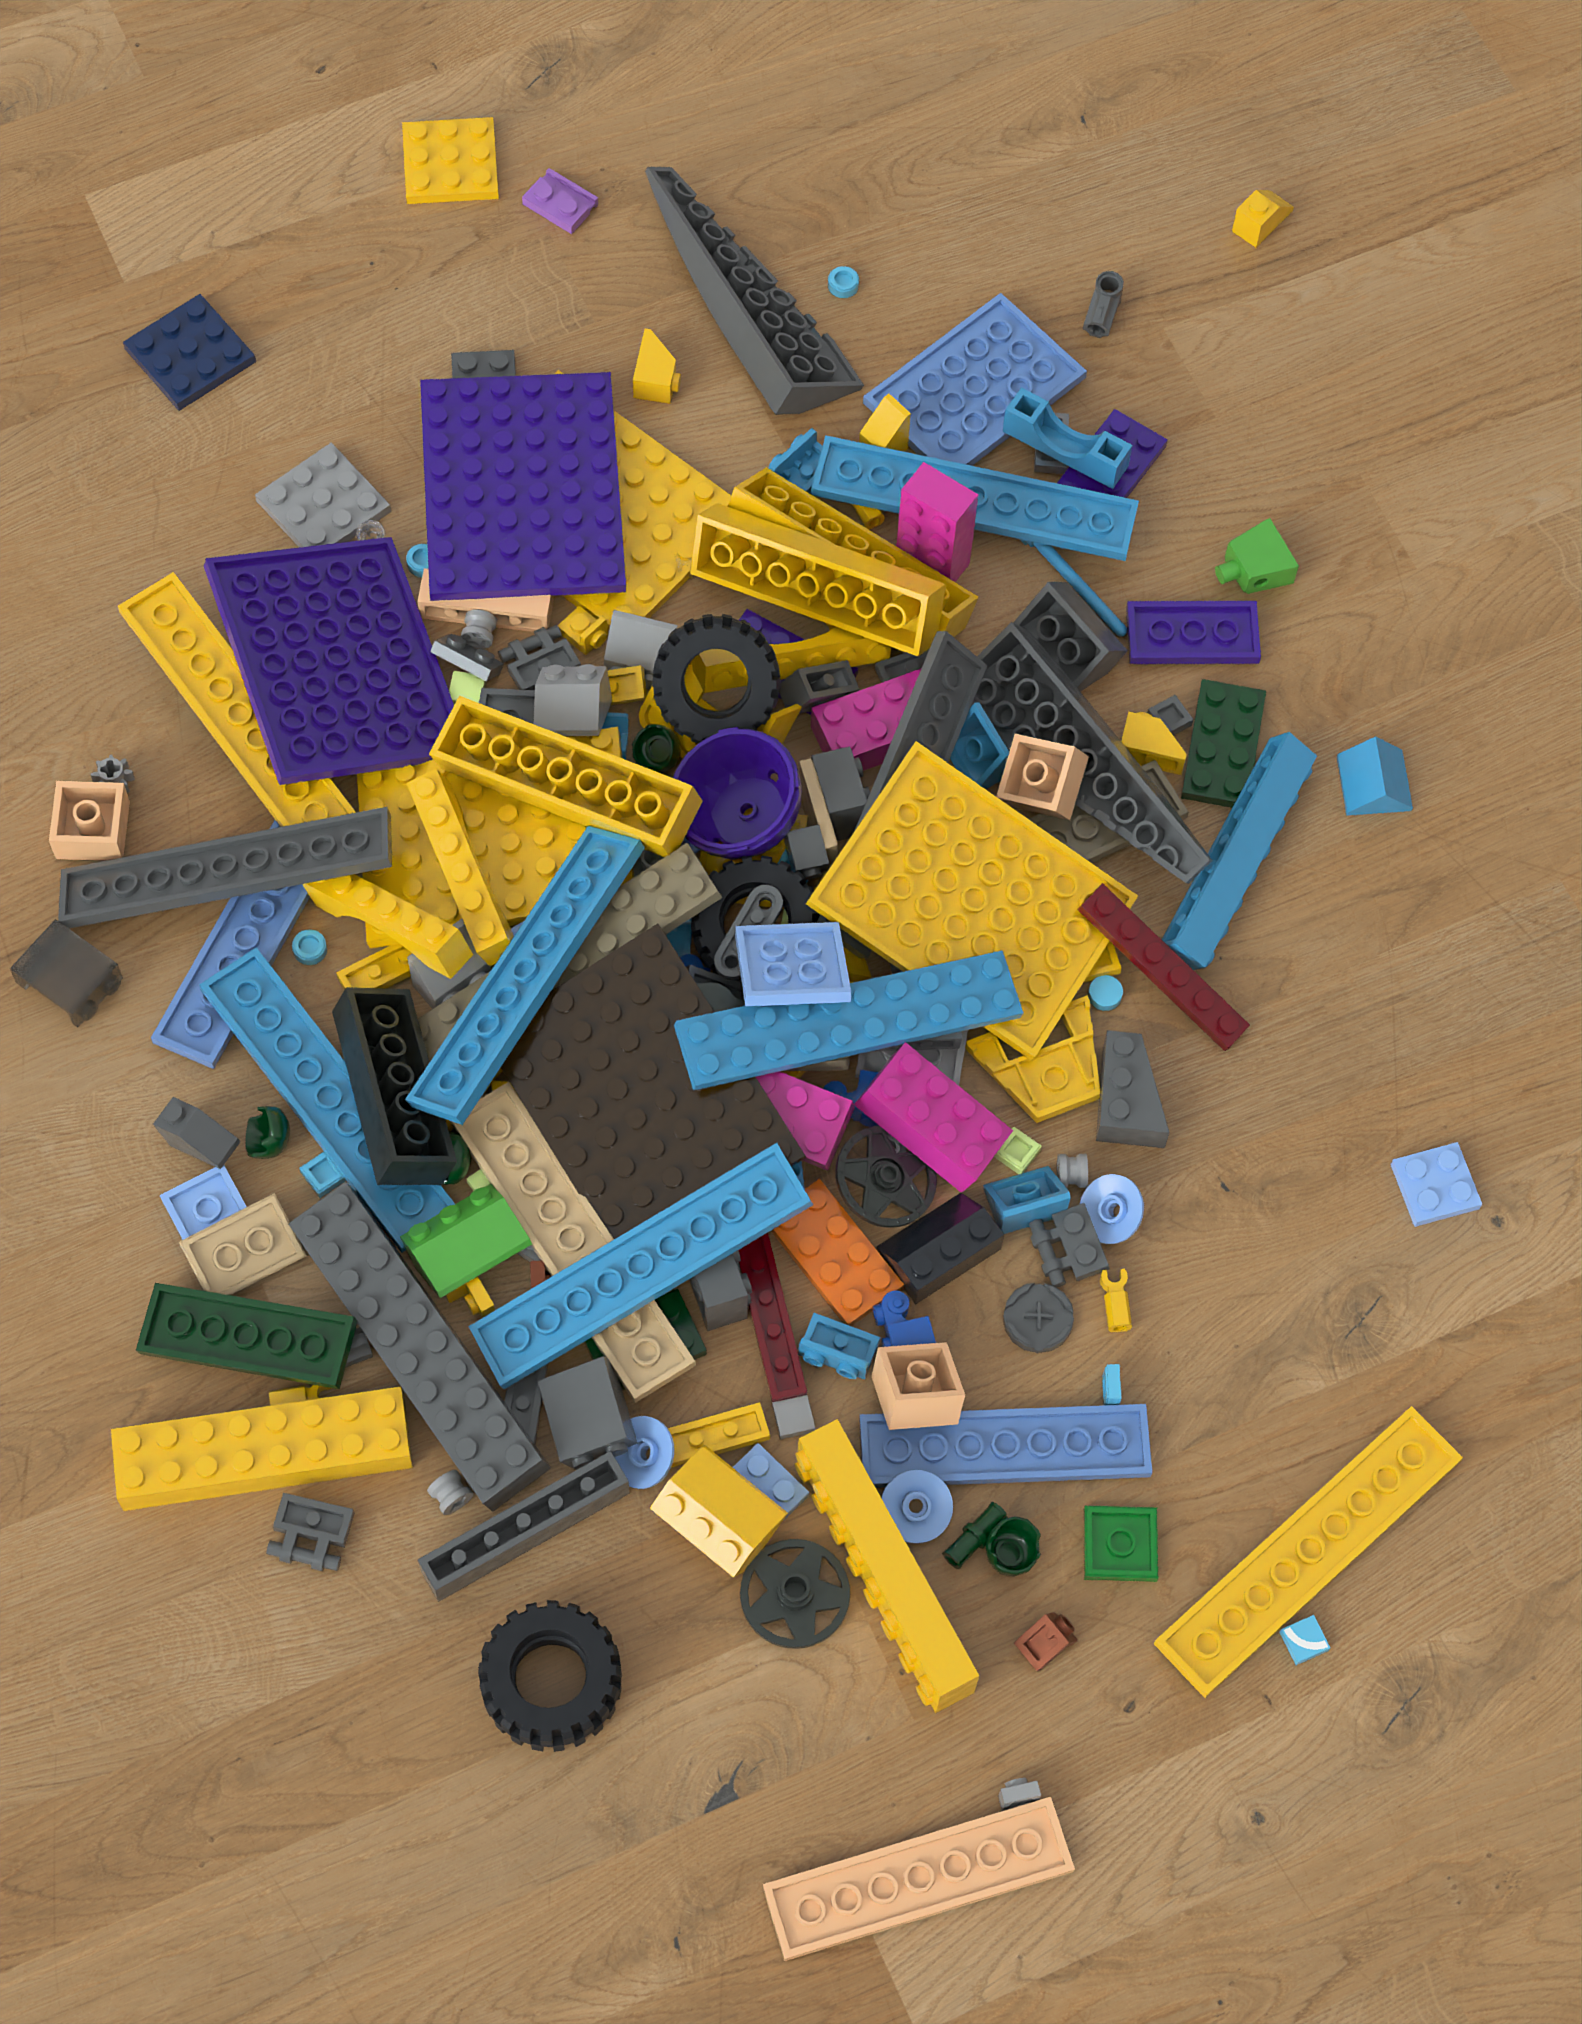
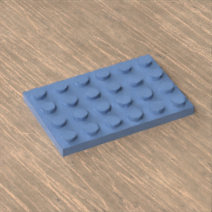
[863,293,1087,466]

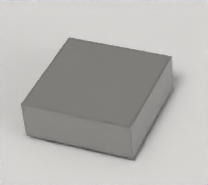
[772,1395,816,1440]

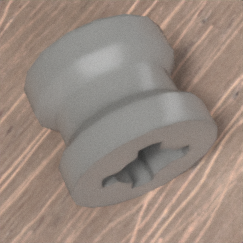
[461,609,497,649]
[1057,1153,1088,1188]
[427,1470,473,1515]

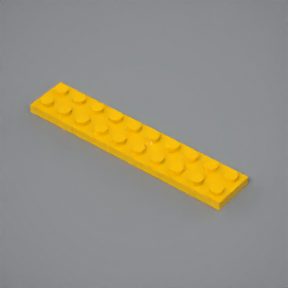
[118,572,356,827]
[1154,1406,1463,1698]

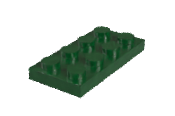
[1181,679,1266,808]

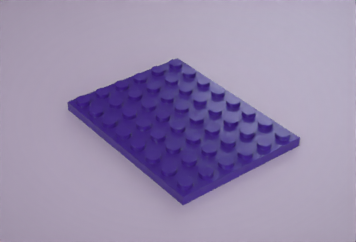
[420,372,626,601]
[204,537,454,785]

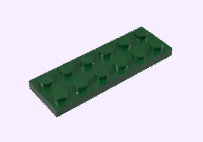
[136,1283,358,1389]

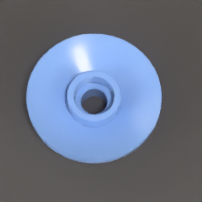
[1080,1174,1144,1244]
[615,1416,674,1489]
[881,1470,953,1543]

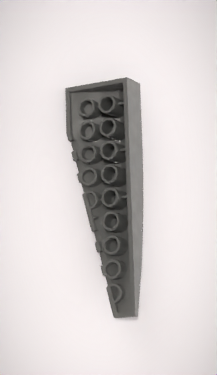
[645,167,864,415]
[971,622,1212,884]

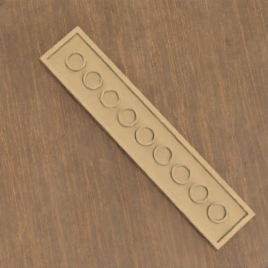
[450,1082,696,1403]

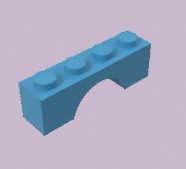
[1003,387,1133,489]

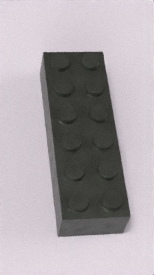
[332,987,457,1185]

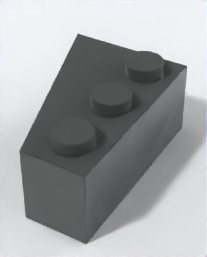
[1096,1030,1170,1148]

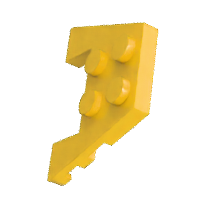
[965,995,1101,1123]

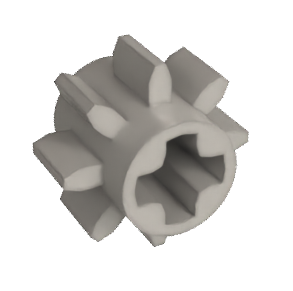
[91,755,135,793]

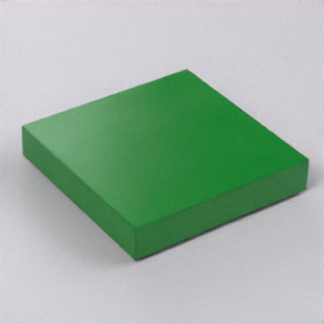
[1083,1505,1158,1582]

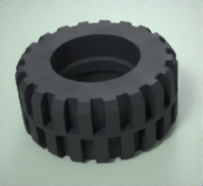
[652,614,781,743]
[691,855,821,983]
[478,1600,622,1752]

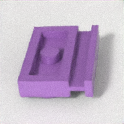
[522,168,598,234]

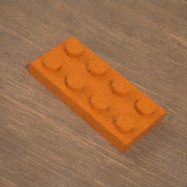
[771,1178,904,1326]

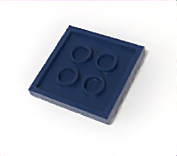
[123,294,256,411]

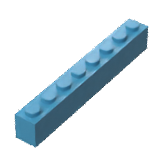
[1162,732,1317,970]

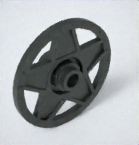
[835,1126,937,1228]
[740,1539,850,1649]

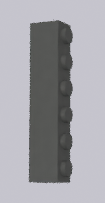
[418,1451,630,1602]

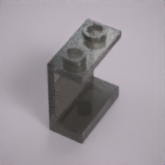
[10,919,123,1028]

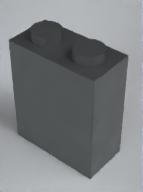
[538,1356,638,1470]

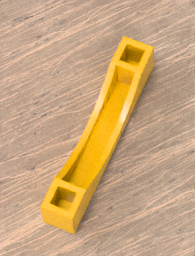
[692,627,891,693]
[406,768,514,966]
[302,874,474,979]

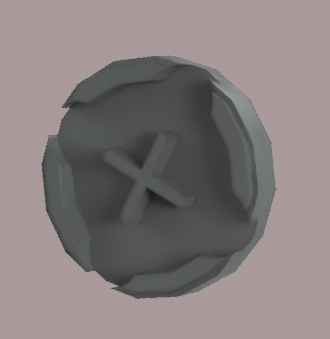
[1003,1283,1074,1353]

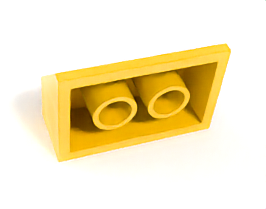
[650,1445,788,1577]

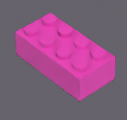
[896,462,978,582]
[811,668,922,771]
[854,1042,1013,1193]
[756,1071,855,1171]

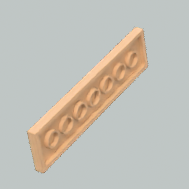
[763,1796,1075,1961]

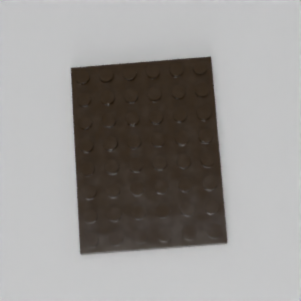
[501,923,806,1239]

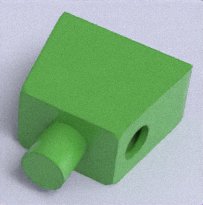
[1215,518,1299,594]

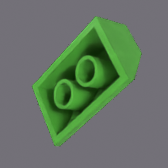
[400,1184,532,1298]

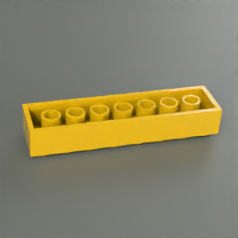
[727,467,979,637]
[690,503,946,656]
[429,696,703,857]
[111,1387,413,1511]
[795,1419,979,1713]

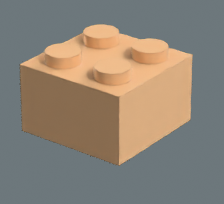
[996,734,1089,820]
[49,781,130,861]
[872,1342,965,1430]

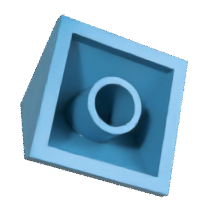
[950,702,1009,789]
[1337,736,1413,816]
[983,1166,1071,1234]

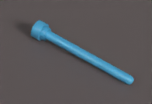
[1019,539,1127,637]

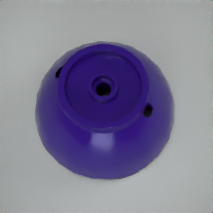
[673,727,802,860]

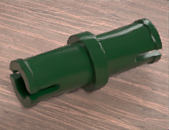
[942,1502,1008,1569]

